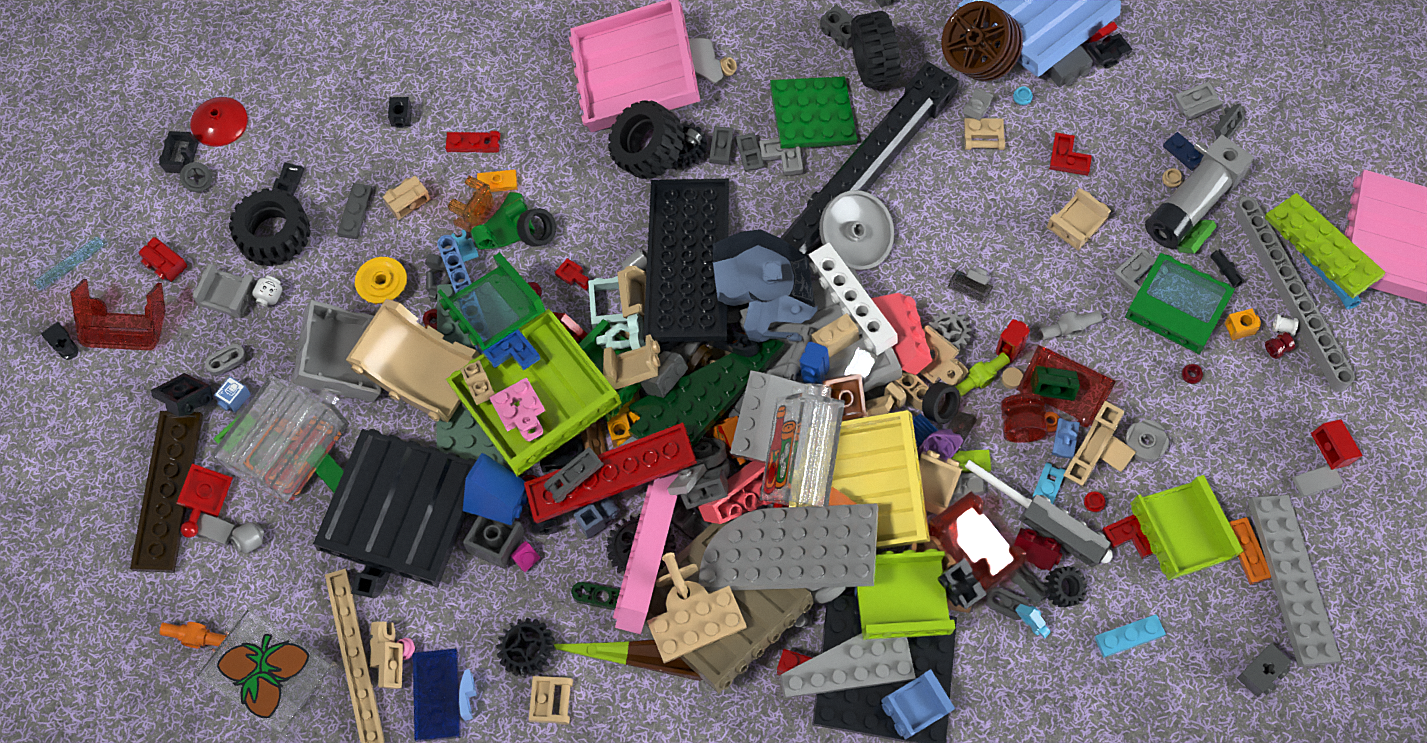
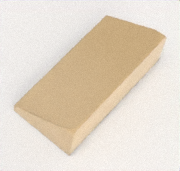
[1100,435,1136,472]

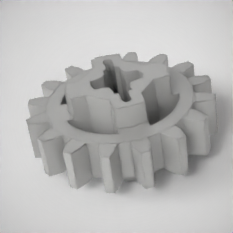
[928,310,972,350]

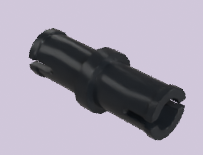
[1210,249,1245,288]

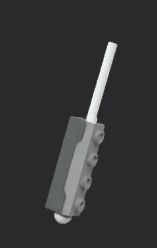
[965,460,1113,567]

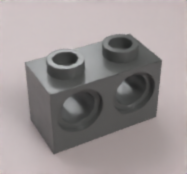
[820,4,853,50]
[680,467,729,509]

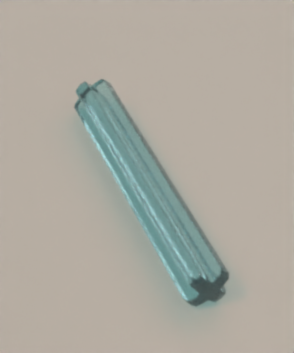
[33,236,104,290]

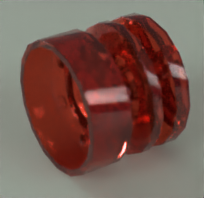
[1000,393,1048,443]

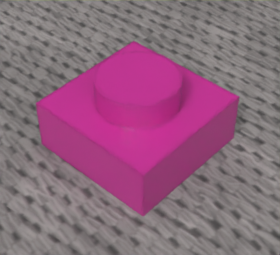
[509,541,540,572]

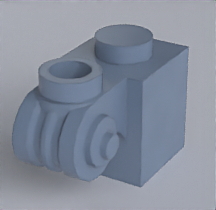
[574,498,621,539]

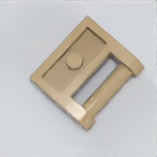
[964,118,1005,150]
[529,676,573,725]

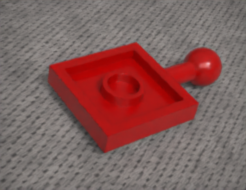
[176,463,233,538]

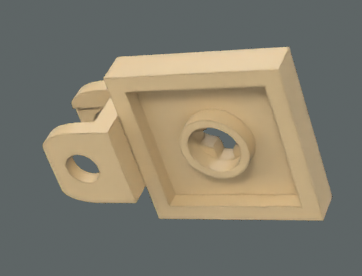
[920,325,968,385]

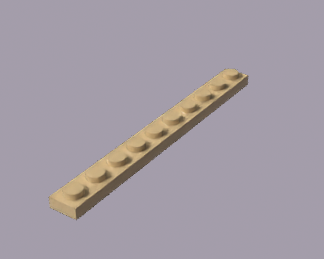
[325,569,385,743]

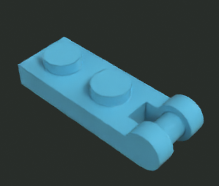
[1032,462,1066,504]

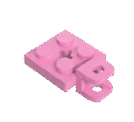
[489,377,545,441]

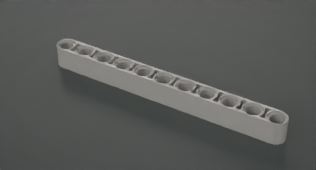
[1235,196,1355,392]

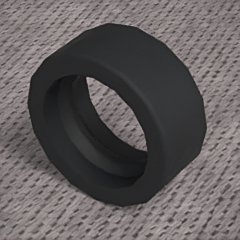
[517,208,556,247]
[922,382,961,424]

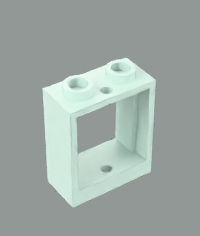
[588,276,628,329]

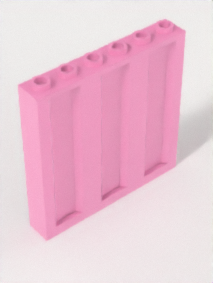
[569,0,701,132]
[1344,170,1427,304]

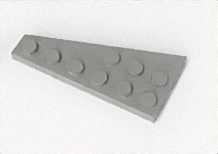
[780,633,916,698]

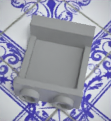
[193,264,257,318]

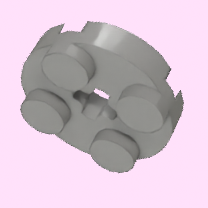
[1125,420,1169,462]

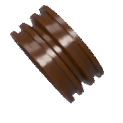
[941,1,1023,82]

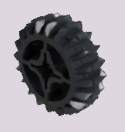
[673,120,707,170]
[496,617,556,678]

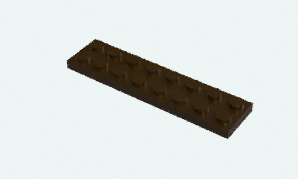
[130,411,203,573]

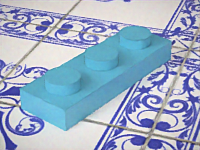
[1095,614,1166,658]

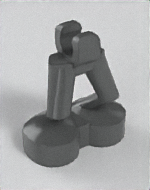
[425,254,458,302]

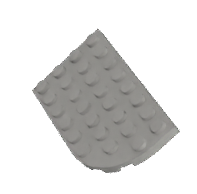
[698,504,878,591]

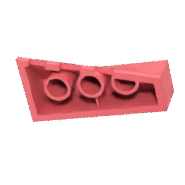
[871,293,932,375]
[698,461,786,524]

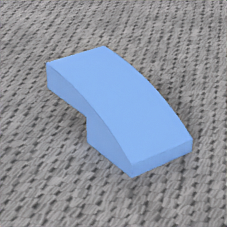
[459,669,477,721]

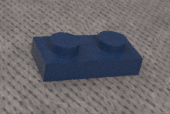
[1163,132,1204,171]

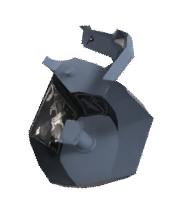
[713,229,818,342]

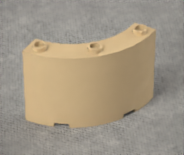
[346,299,481,423]

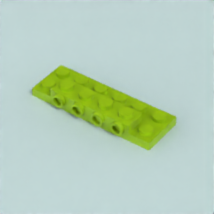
[1265,193,1385,299]

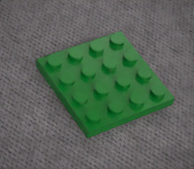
[769,76,857,149]

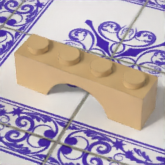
[1063,401,1124,488]

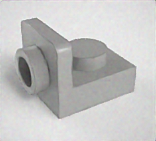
[962,88,993,121]

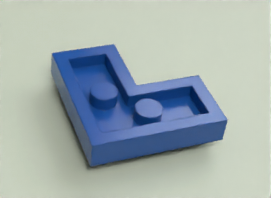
[482,329,541,370]

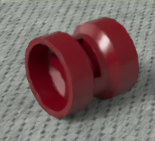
[1265,331,1295,359]

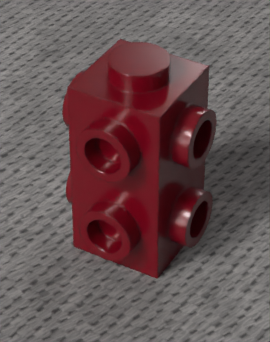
[1010,528,1062,571]

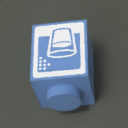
[214,376,251,413]

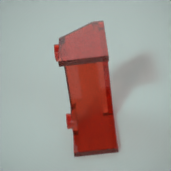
[70,279,166,350]

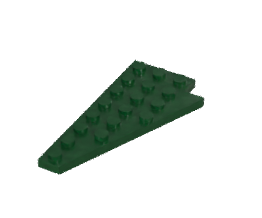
[628,339,785,447]

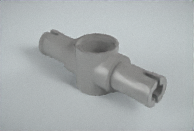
[1039,310,1102,341]

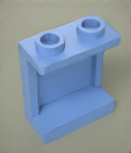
[881,669,955,740]

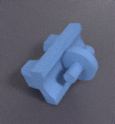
[1052,418,1080,459]

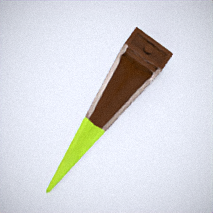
[553,640,703,681]

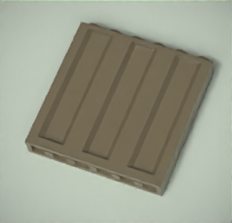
[644,521,814,694]

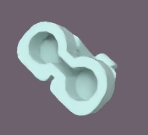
[596,313,646,350]

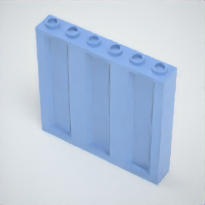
[957,0,1121,77]

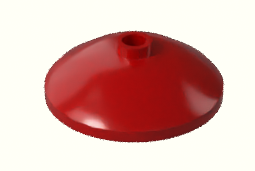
[190,97,248,147]

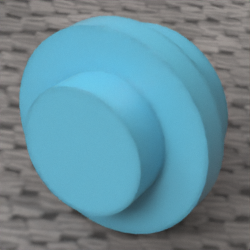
[1013,86,1033,105]

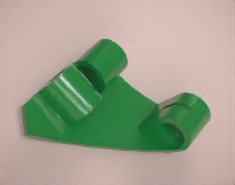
[471,192,535,249]

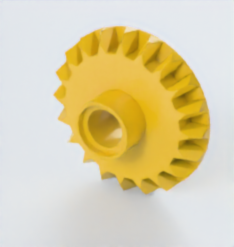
[355,257,407,305]

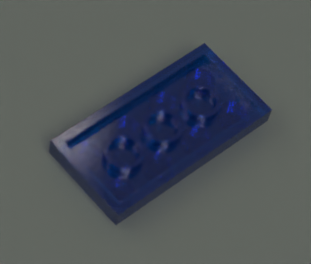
[413,649,461,742]

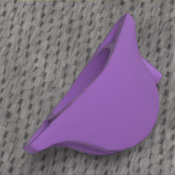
[917,429,963,460]

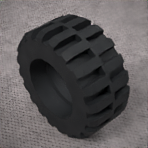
[850,10,901,88]
[608,100,684,179]
[229,188,311,266]

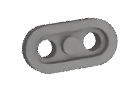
[205,344,246,375]

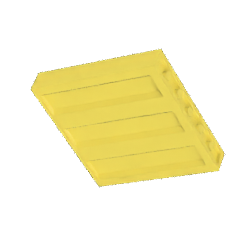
[784,410,930,550]

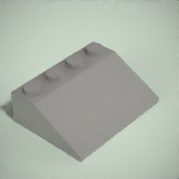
[730,370,817,471]

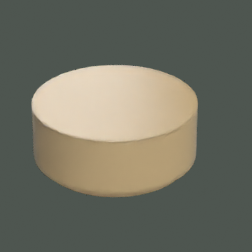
[1001,367,1023,389]

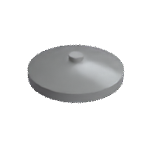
[819,190,894,271]

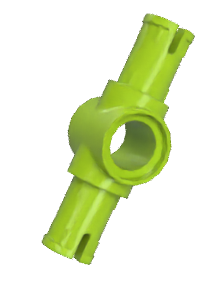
[955,352,1010,397]

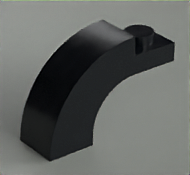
[351,566,391,599]

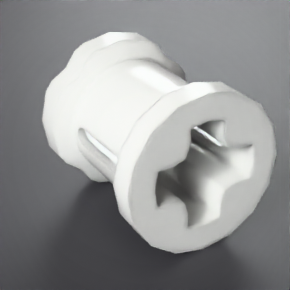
[1272,314,1298,336]

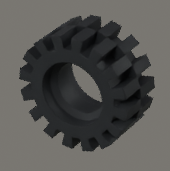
[1044,566,1087,607]

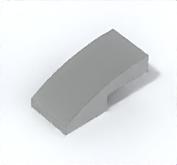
[1292,466,1344,497]
[952,473,986,497]
[197,513,237,546]

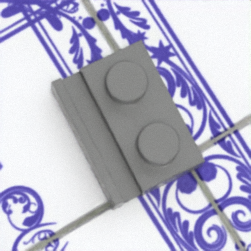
[1173,82,1223,121]

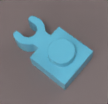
[451,230,479,262]
[1015,604,1050,638]

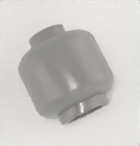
[230,522,265,553]

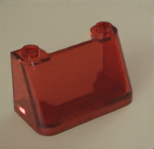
[1017,345,1116,428]
[928,491,1027,594]

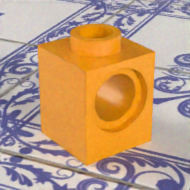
[1225,308,1261,341]
[606,413,632,448]

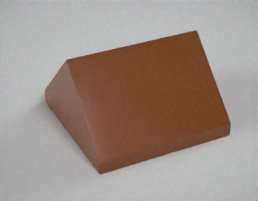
[823,374,867,423]

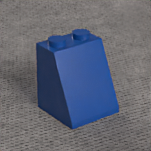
[463,453,528,525]

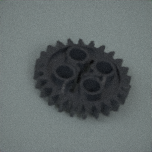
[606,514,676,574]

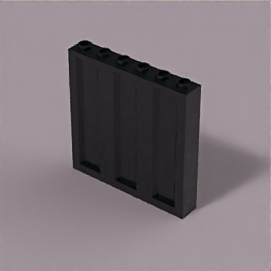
[313,429,477,588]

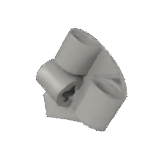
[689,38,723,84]

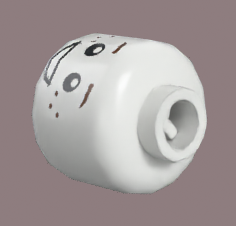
[252,276,283,307]

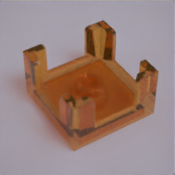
[448,175,495,233]

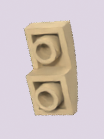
[460,360,495,405]

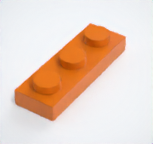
[1229,517,1271,585]

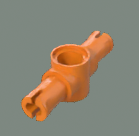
[159,622,228,649]

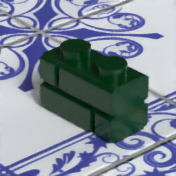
[1030,365,1080,401]

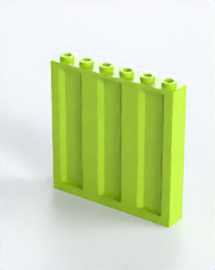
[446,309,622,477]

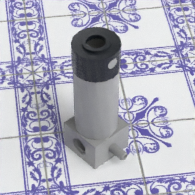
[1145,134,1254,249]

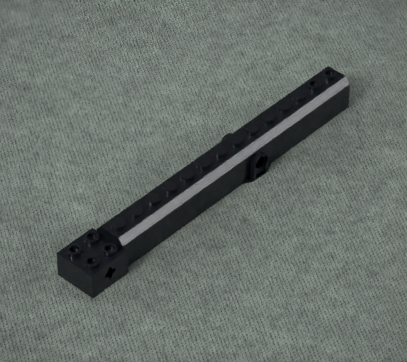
[780,61,959,259]

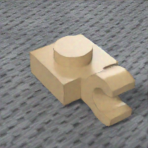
[884,382,906,411]

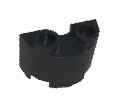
[1087,33,1133,69]
[937,558,987,609]

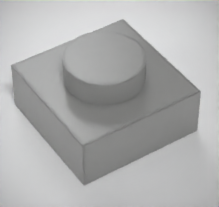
[967,266,991,285]

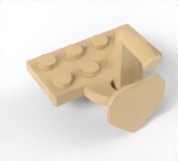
[647,552,747,663]

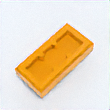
[477,169,518,193]

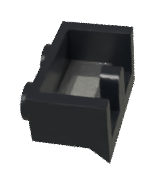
[159,131,199,173]

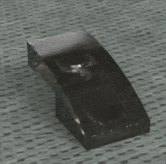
[844,348,878,387]

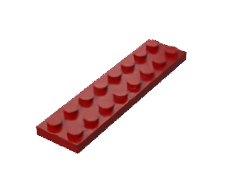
[524,423,697,524]

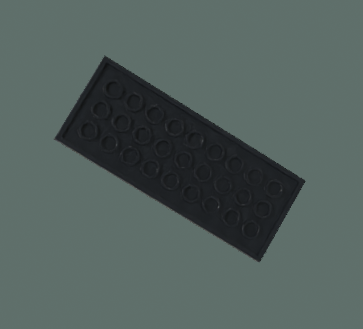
[643,178,729,342]

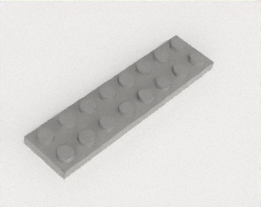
[1248,495,1341,667]

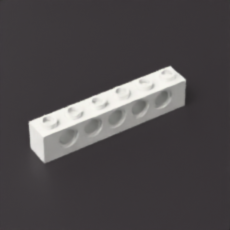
[808,243,898,356]

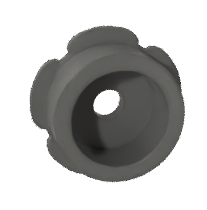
[684,129,702,146]

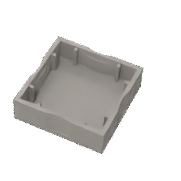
[292,300,381,402]

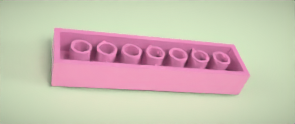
[613,469,683,635]

